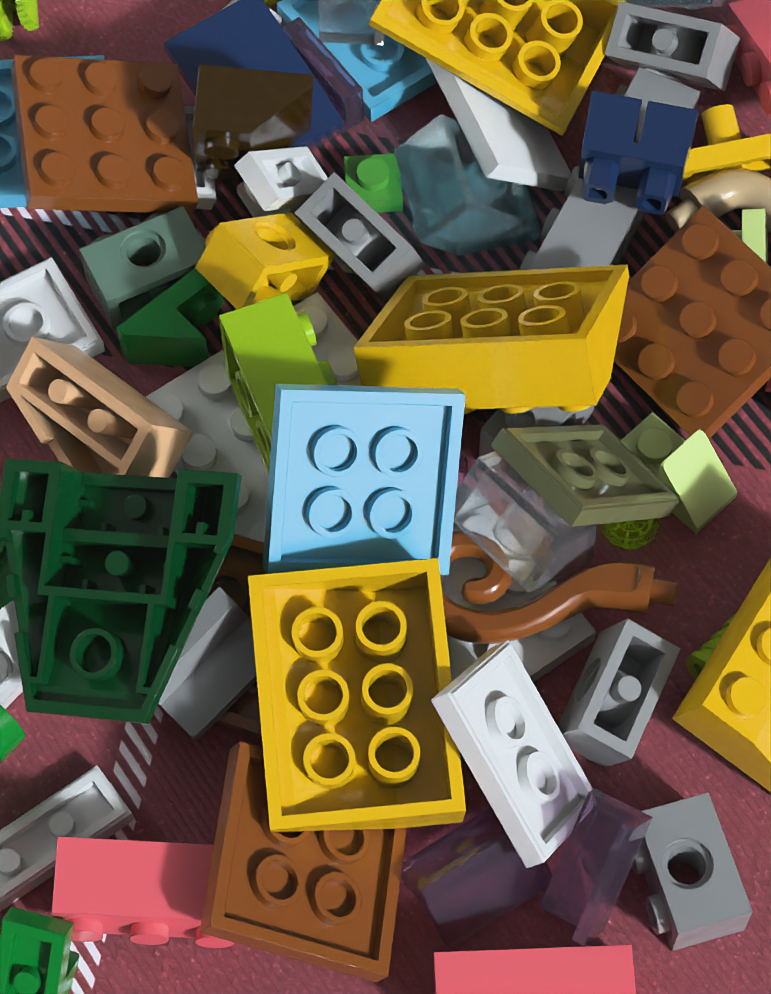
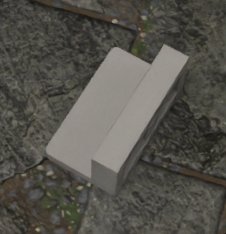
[158,587,257,739]

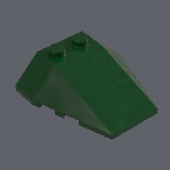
[0,458,242,724]

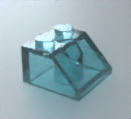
[394,114,541,256]

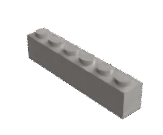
[519,67,700,270]

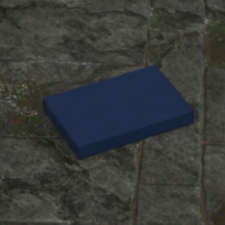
[164,0,344,148]

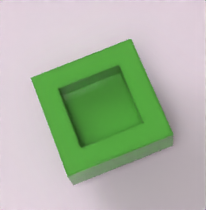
[344,153,403,213]

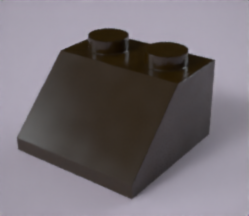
[192,64,314,180]

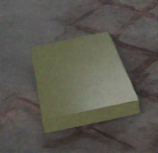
[490,424,680,527]

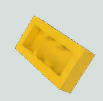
[681,104,771,188]

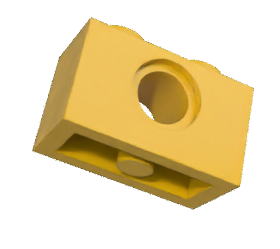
[195,212,336,309]

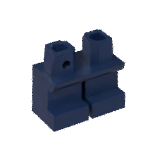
[578,90,699,215]

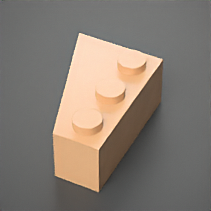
[6,336,194,478]

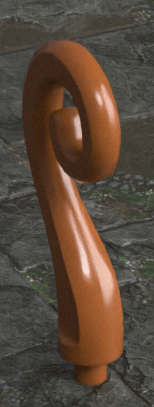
[440,530,678,644]

